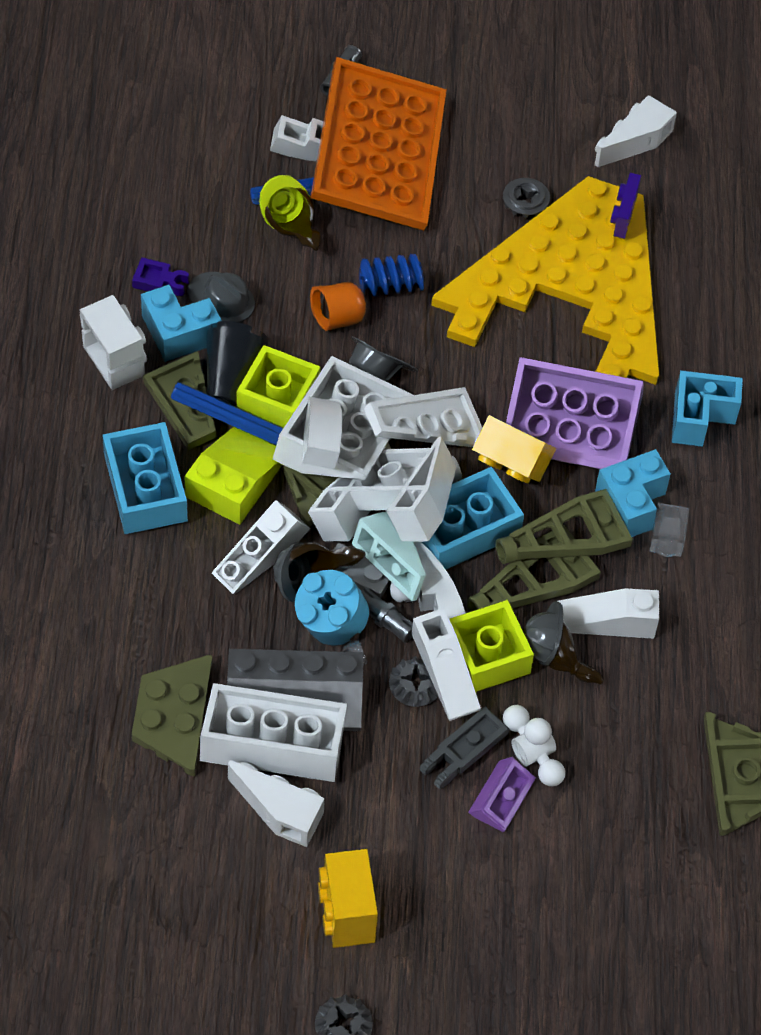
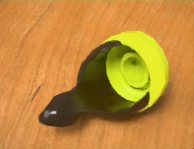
[259,175,320,251]

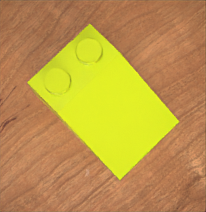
[184,427,283,525]

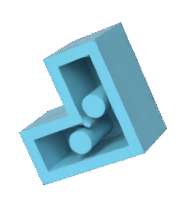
[141,285,222,362]
[672,370,743,446]
[595,449,671,537]

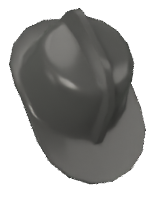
[187,272,255,322]
[348,336,419,382]

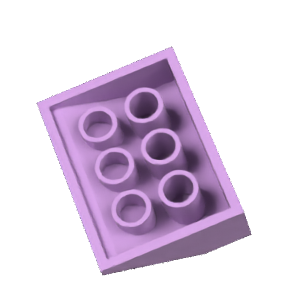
[506,357,644,469]

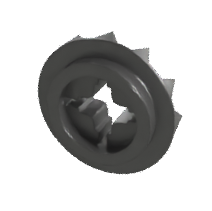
[502,178,550,219]
[389,656,438,707]
[315,994,373,1035]

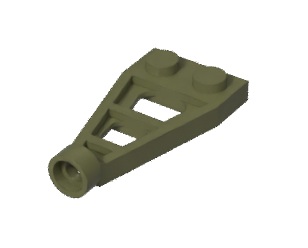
[495,489,633,564]
[467,525,601,612]

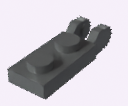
[419,706,509,789]

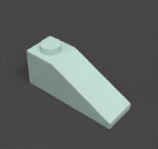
[352,511,426,602]

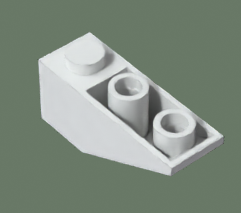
[595,95,677,167]
[212,500,310,595]
[412,608,481,721]
[228,760,325,847]

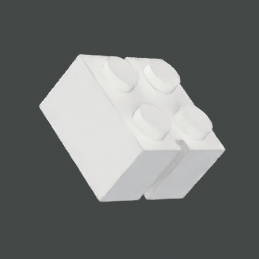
[80,295,147,390]

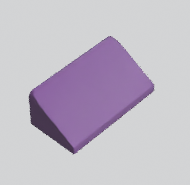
[468,757,536,832]

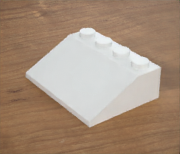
[273,356,413,480]

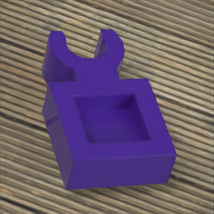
[132,257,189,296]

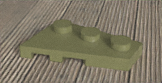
[143,351,216,450]

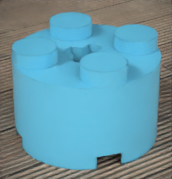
[295,570,369,645]

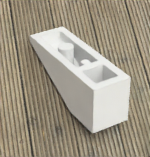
[557,588,659,639]

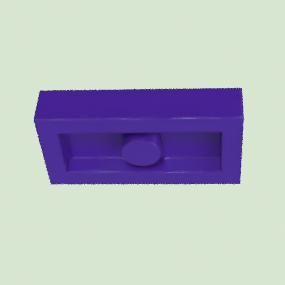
[610,173,641,239]

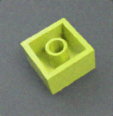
[237,345,321,428]
[450,600,534,692]

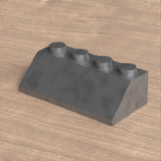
[227,648,363,731]

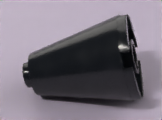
[207,321,268,407]

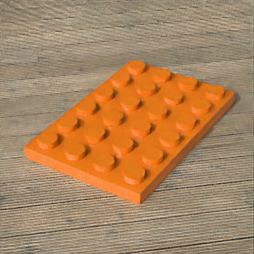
[310,57,447,231]

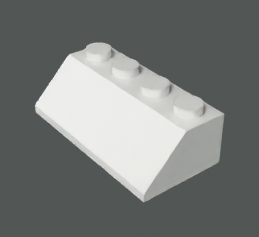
[200,683,347,782]

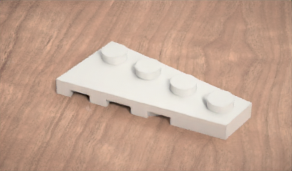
[364,387,483,447]

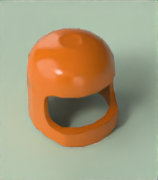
[310,282,366,331]

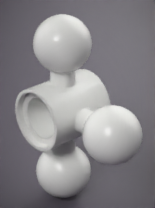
[503,705,565,787]

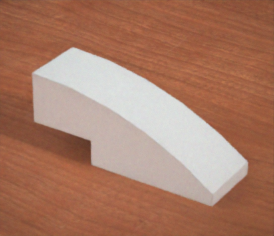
[270,115,324,161]
[303,396,342,469]
[414,541,466,619]

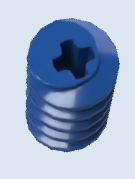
[359,253,424,296]

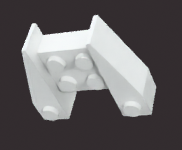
[308,437,456,542]

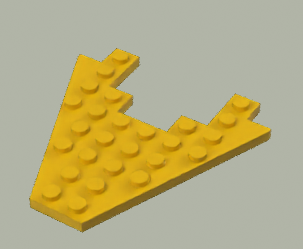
[431,176,659,385]

